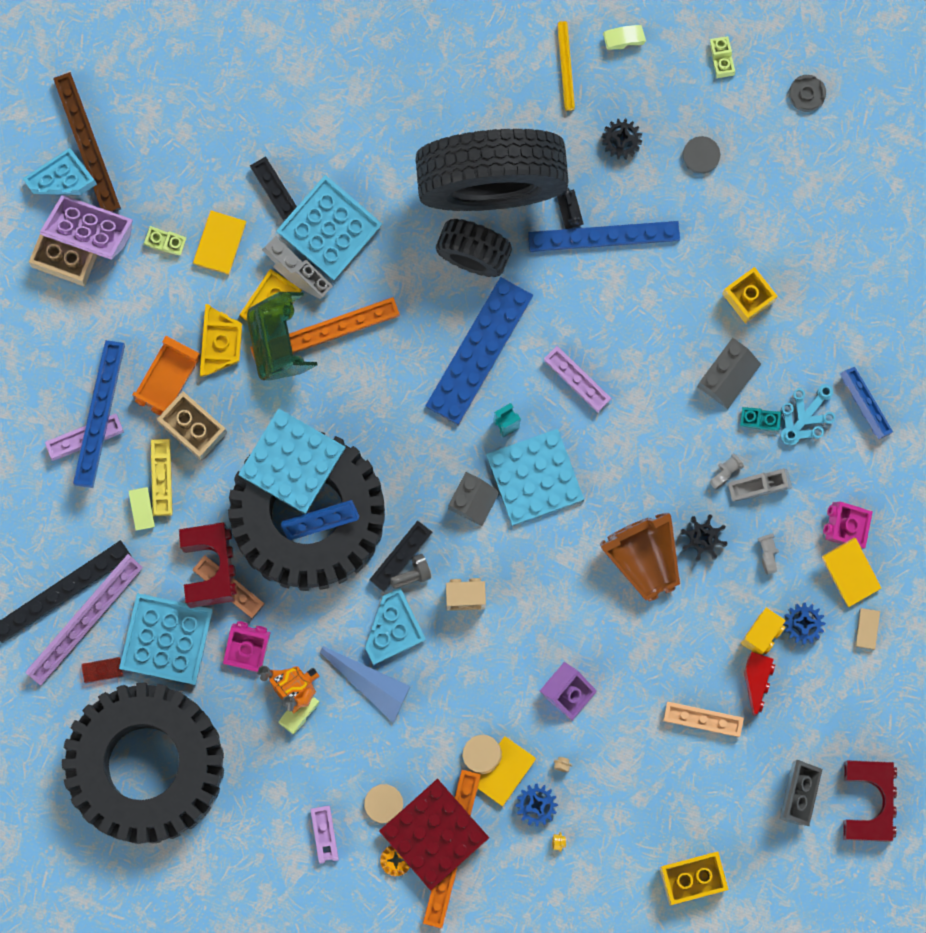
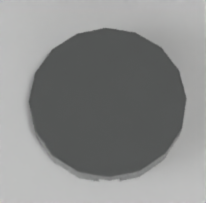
[789,75,826,112]
[683,136,721,174]

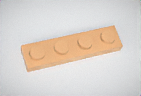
[663,701,744,737]

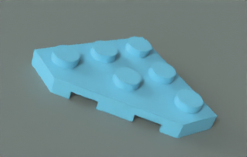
[23,148,97,195]
[365,588,426,666]

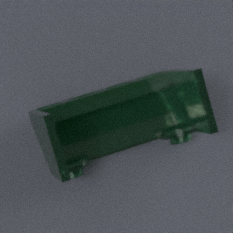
[247,292,318,381]

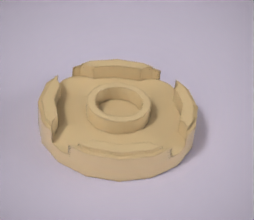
[463,735,502,774]
[365,784,403,823]

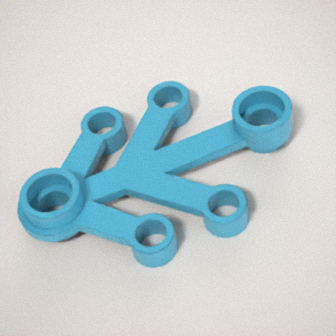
[781,384,835,445]

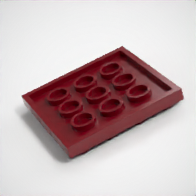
[379,778,490,891]

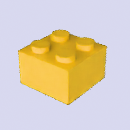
[722,267,778,324]
[740,607,786,655]

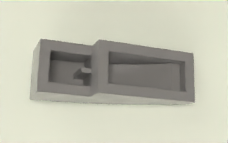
[728,468,792,502]

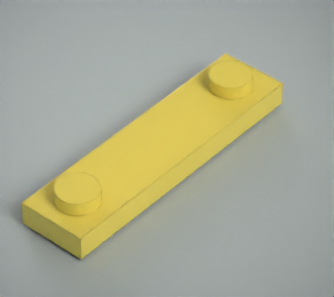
[151,439,173,516]

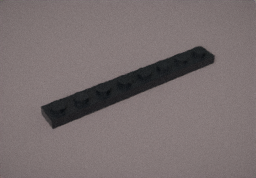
[0,540,132,643]

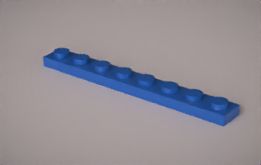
[528,221,680,252]
[73,340,125,488]

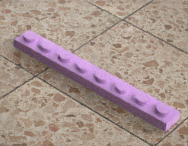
[25,554,143,686]

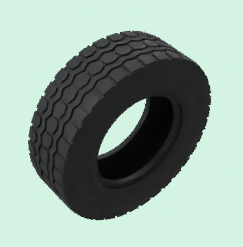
[415,128,569,211]

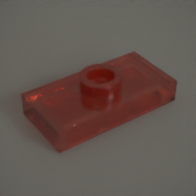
[81,657,124,684]

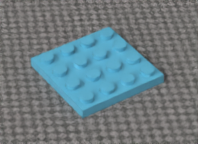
[276,175,382,281]
[238,408,346,514]
[486,429,585,526]
[119,593,213,686]

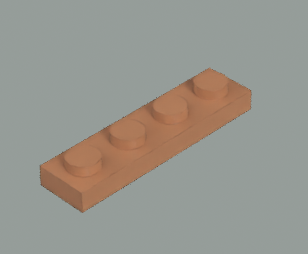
[193,555,265,619]

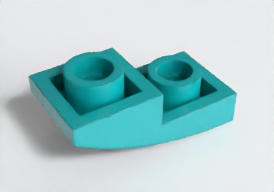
[740,407,782,432]

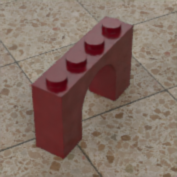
[179,522,237,608]
[843,760,897,842]

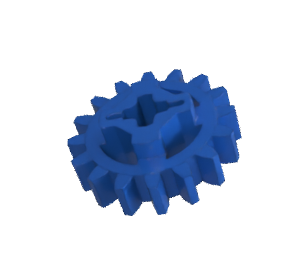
[783,602,826,645]
[515,784,558,827]

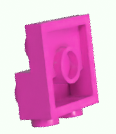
[823,501,873,549]
[223,621,271,672]

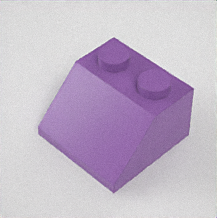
[540,662,597,721]

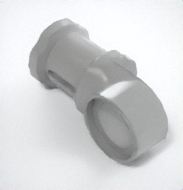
[709,453,744,490]
[757,534,779,575]

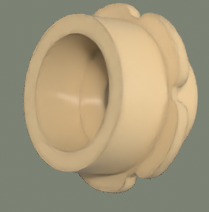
[554,757,572,772]

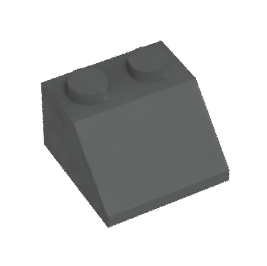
[448,472,500,526]

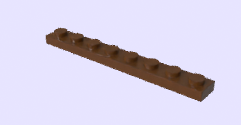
[53,72,121,212]

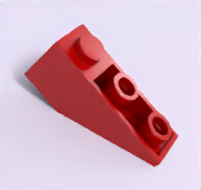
[744,652,775,716]

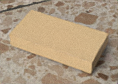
[855,608,880,650]

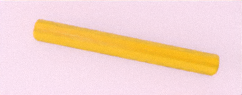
[557,21,575,111]

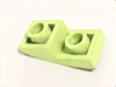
[603,25,646,50]
[710,36,735,78]
[143,226,187,256]
[128,487,155,530]
[279,697,319,735]

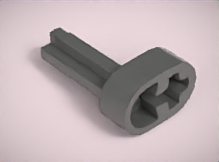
[390,554,431,589]

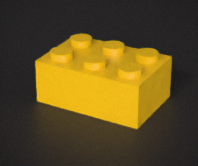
[659,851,729,906]

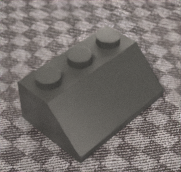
[697,338,761,409]
[779,760,823,826]

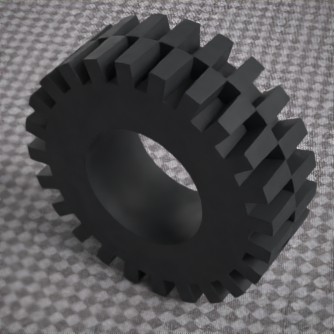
[228,431,385,591]
[62,683,224,844]

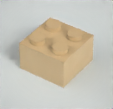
[446,578,486,611]

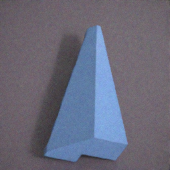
[320,646,410,723]

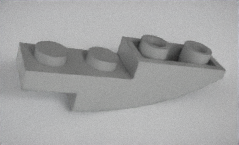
[262,236,333,299]

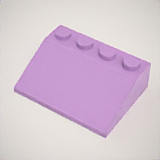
[40,195,133,260]

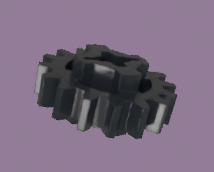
[602,118,642,160]

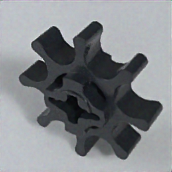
[680,514,728,562]

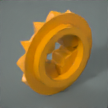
[380,846,410,876]

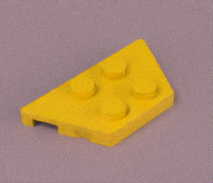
[200,304,242,377]

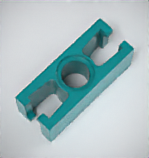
[493,403,521,437]

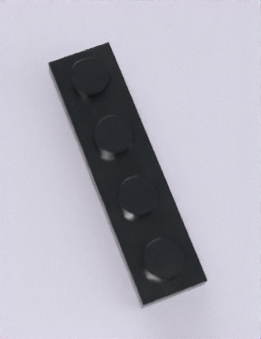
[250,156,297,222]
[369,520,433,592]

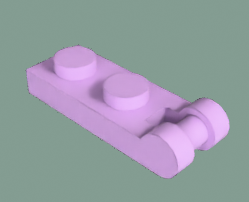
[310,806,339,864]

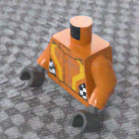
[257,666,320,714]

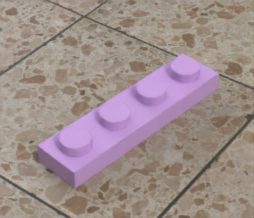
[544,346,612,413]
[45,414,124,461]

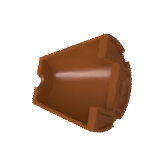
[600,513,680,602]

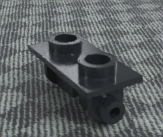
[557,188,584,229]

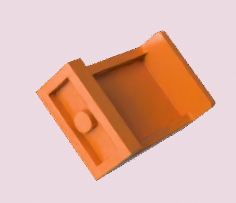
[132,336,201,416]

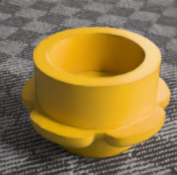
[552,832,566,852]

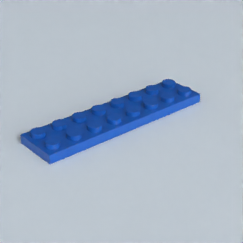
[425,277,533,425]

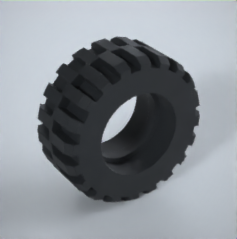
[436,219,512,277]

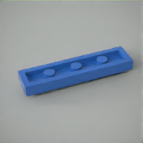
[840,367,893,439]
[281,500,360,540]

